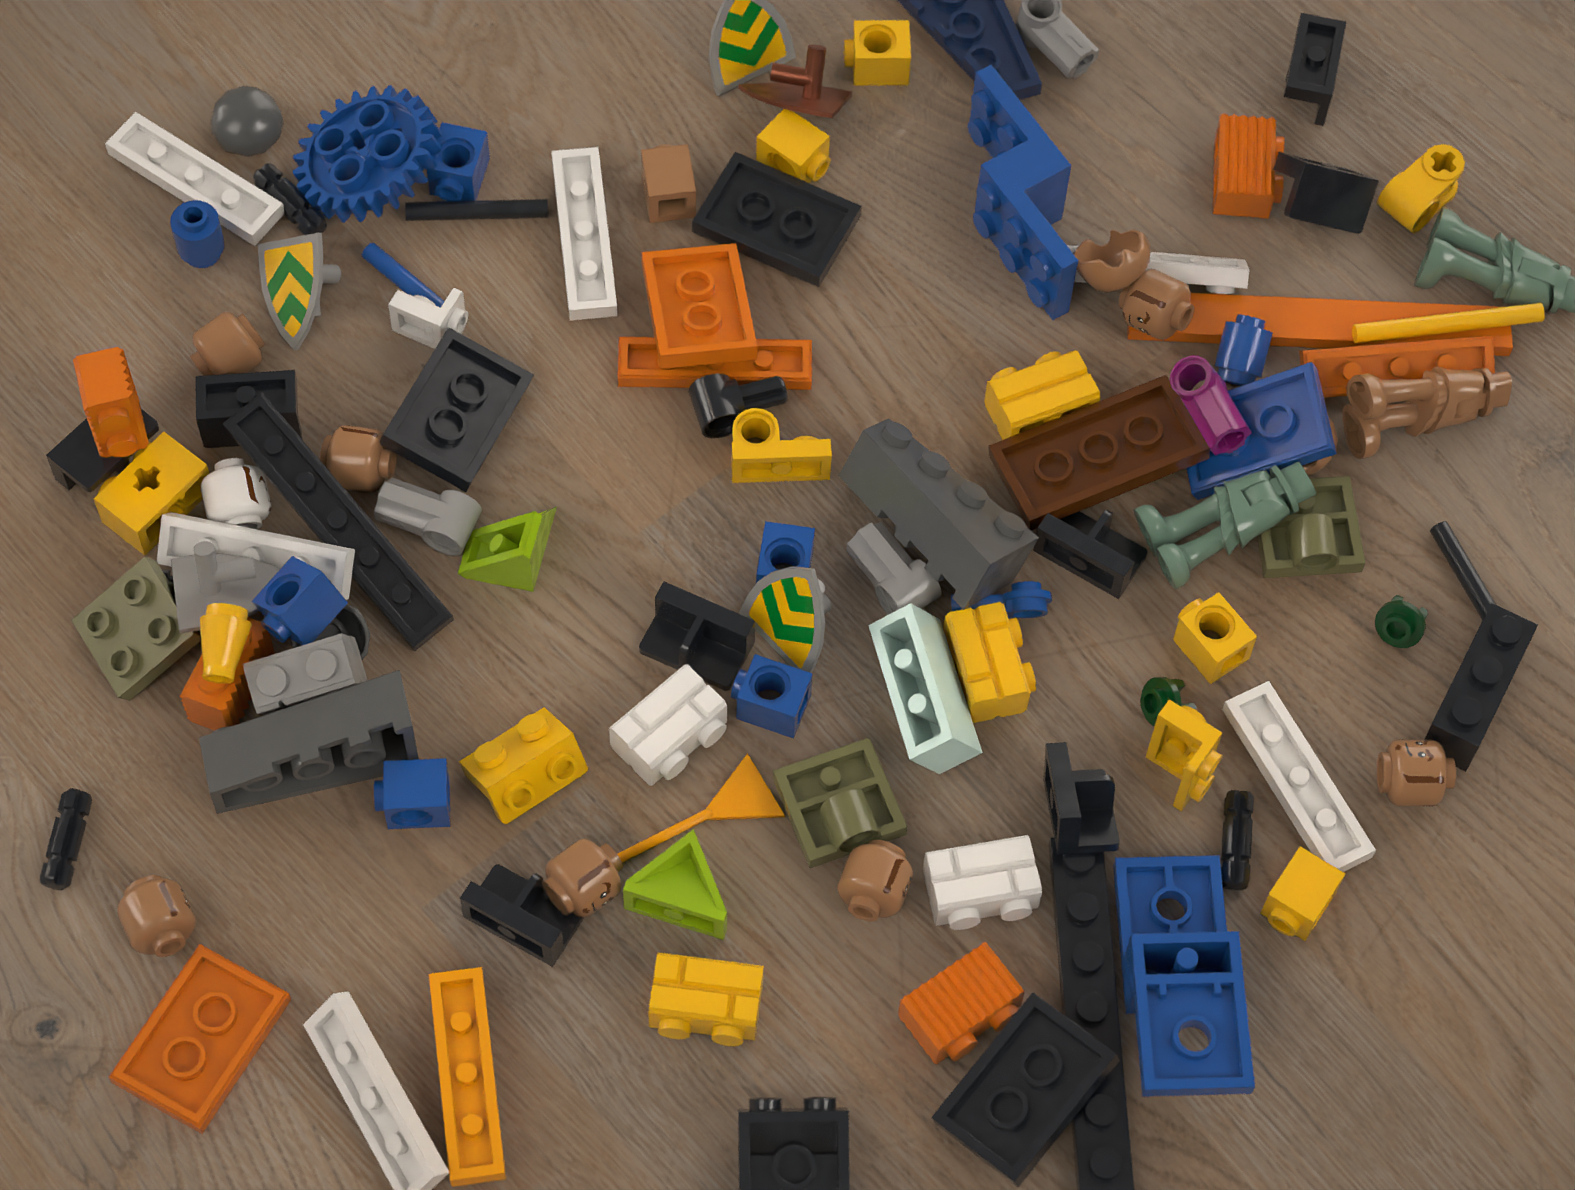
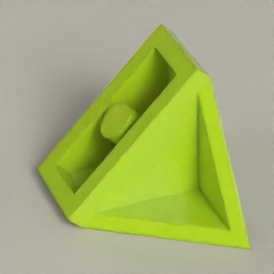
[458,506,557,592]
[623,829,727,940]

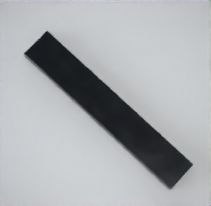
[223,393,454,651]

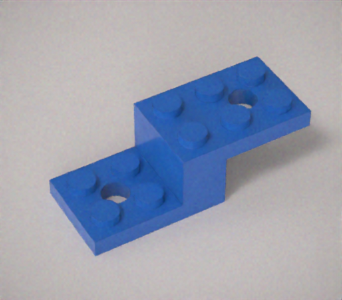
[968,65,1078,320]
[1113,855,1255,1097]

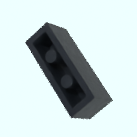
[1424,603,1538,772]

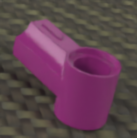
[1170,355,1251,455]

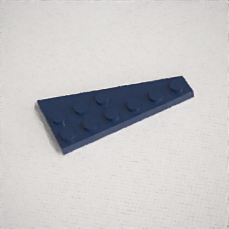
[897,0,1042,100]

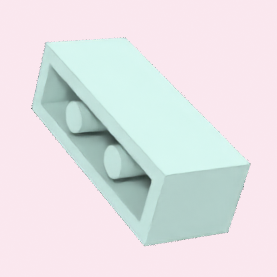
[868,603,982,774]

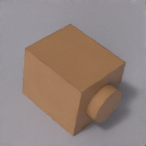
[641,144,696,223]

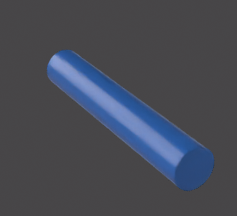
[362,242,445,308]

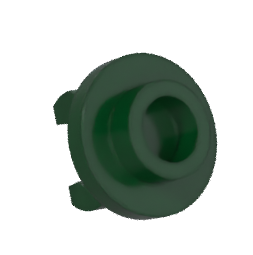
[1375,595,1428,648]
[1140,677,1197,726]

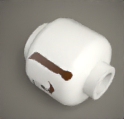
[201,458,271,530]

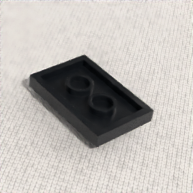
[692,152,862,287]
[380,327,534,492]
[931,992,1120,1187]

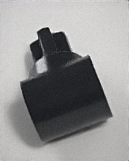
[688,373,788,438]

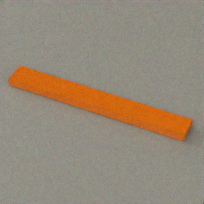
[1127,293,1513,356]

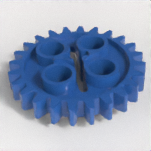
[292,85,442,222]

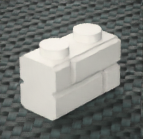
[609,664,727,786]
[923,835,1042,930]

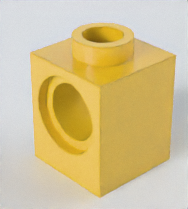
[844,20,911,86]
[756,109,831,183]
[1173,592,1257,685]
[1260,846,1345,941]

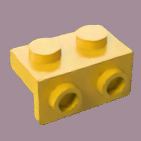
[1145,699,1223,812]
[459,707,588,824]

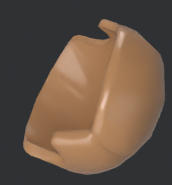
[1073,229,1150,293]

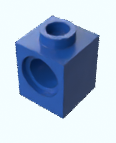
[426,122,490,201]
[756,521,815,583]
[252,556,348,645]
[731,654,813,739]
[374,758,450,830]

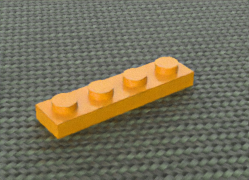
[429,967,506,1187]

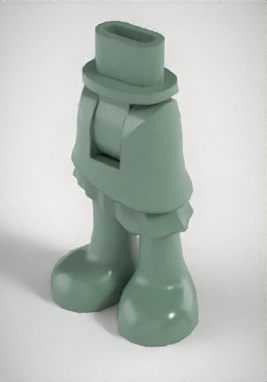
[1414,207,1575,314]
[1133,462,1316,590]

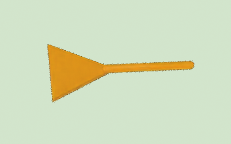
[617,753,785,863]

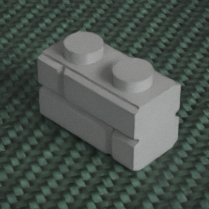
[243,633,368,715]

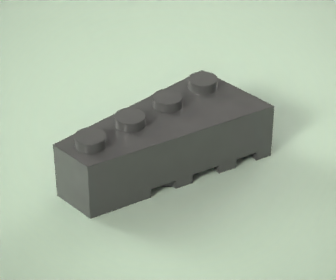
[839,419,1039,610]
[199,670,419,814]

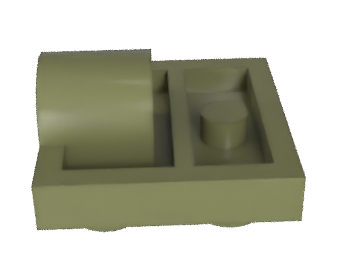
[1257,476,1365,578]
[71,556,201,701]
[772,738,907,868]

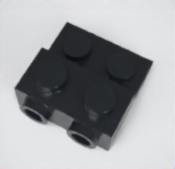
[738,1097,850,1190]

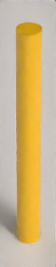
[1352,303,1545,343]

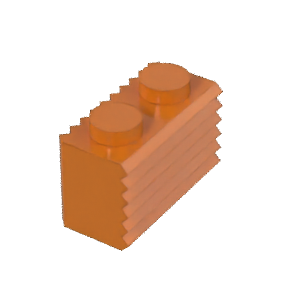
[1212,113,1284,219]
[73,347,149,458]
[179,617,275,731]
[898,942,1025,1064]

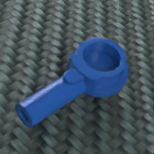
[951,581,1052,618]

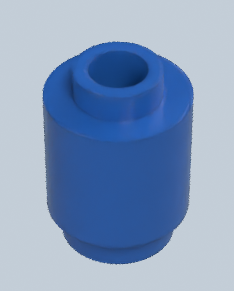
[170,200,225,268]
[1214,314,1273,386]

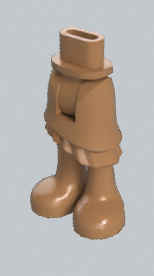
[1342,367,1512,459]

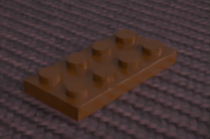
[988,375,1210,531]

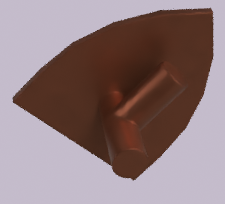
[738,44,852,118]

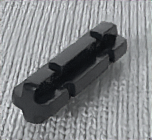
[253,163,327,235]
[39,788,92,890]
[1221,790,1254,891]

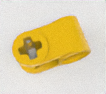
[1377,144,1465,234]

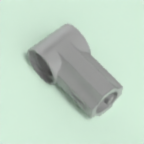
[1016,0,1099,79]
[374,477,482,556]
[846,522,942,615]

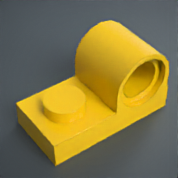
[731,408,832,483]

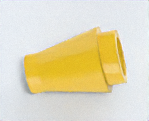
[199,603,252,684]

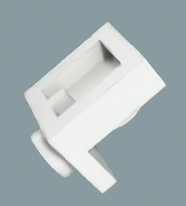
[388,288,468,349]

